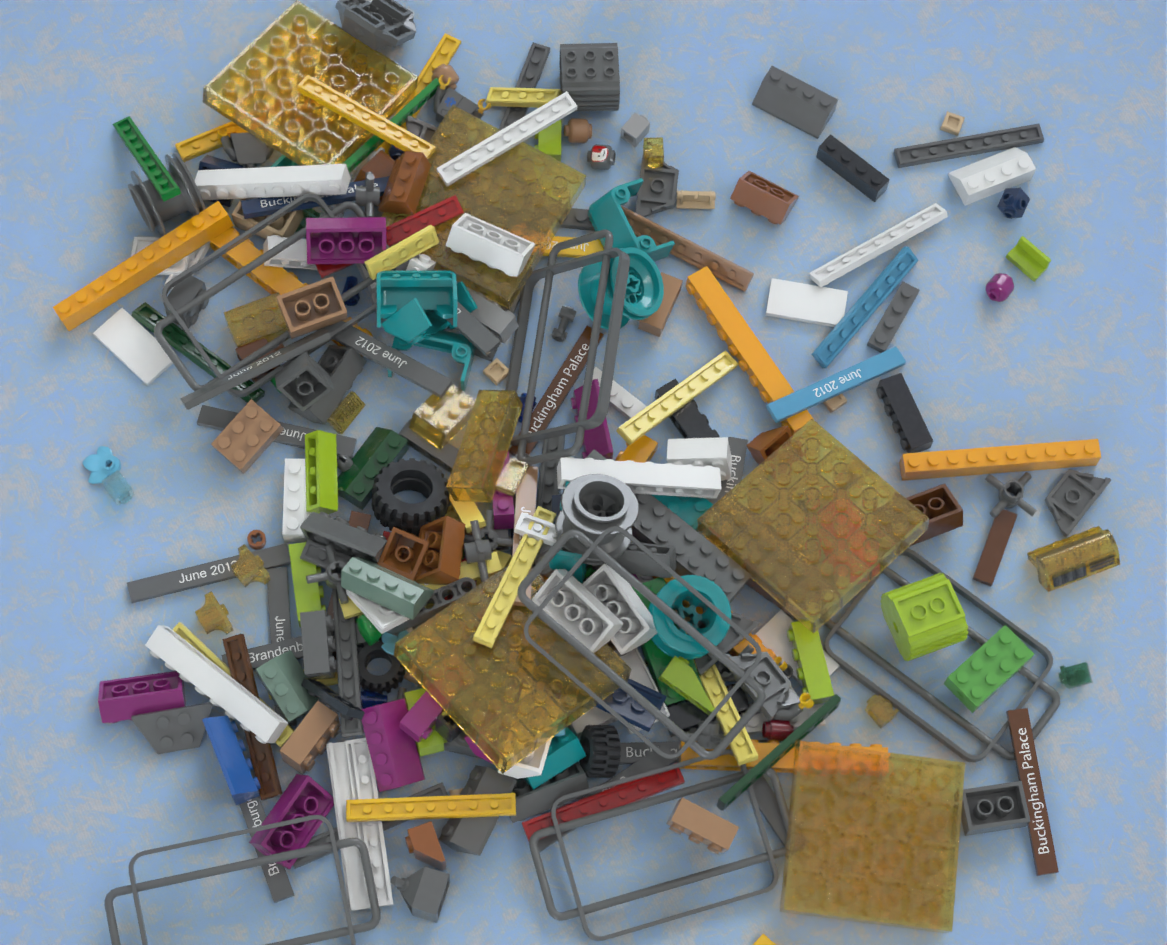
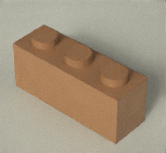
[637,272,683,337]

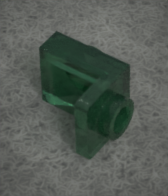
[1058,662,1093,689]

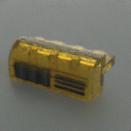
[1027,526,1120,592]

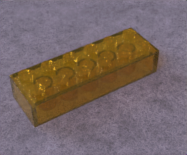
[446,390,523,502]

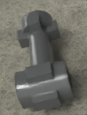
[552,306,577,342]

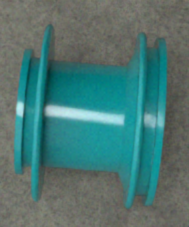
[578,247,664,330]
[648,575,731,660]

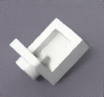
[406,254,436,271]

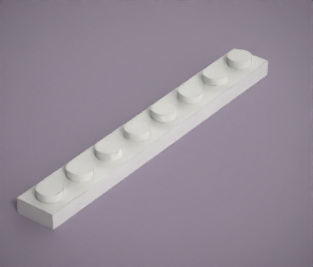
[437,91,577,186]
[809,203,948,287]

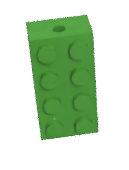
[944,625,1034,713]

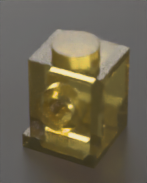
[643,137,664,169]
[865,694,899,728]

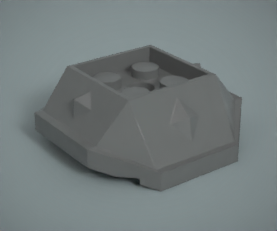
[335,0,416,51]

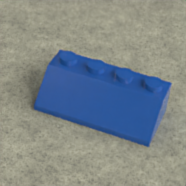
[202,716,261,805]

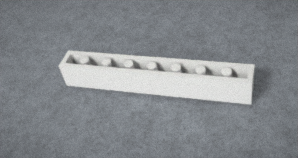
[195,164,351,200]
[557,457,721,499]
[145,625,288,744]

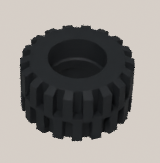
[358,638,405,695]
[579,725,621,778]

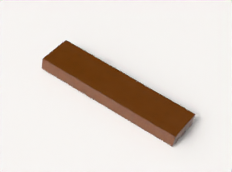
[973,509,1018,586]

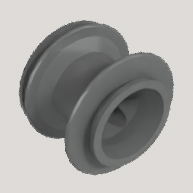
[128,152,206,237]
[555,474,639,565]

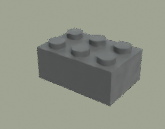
[300,610,337,680]
[956,781,1031,836]

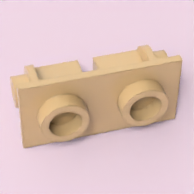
[676,190,716,209]

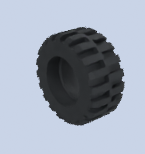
[371,458,450,536]

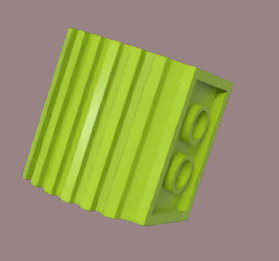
[880,573,968,661]

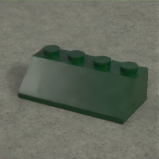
[337,427,409,510]

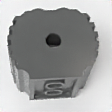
[559,43,620,112]

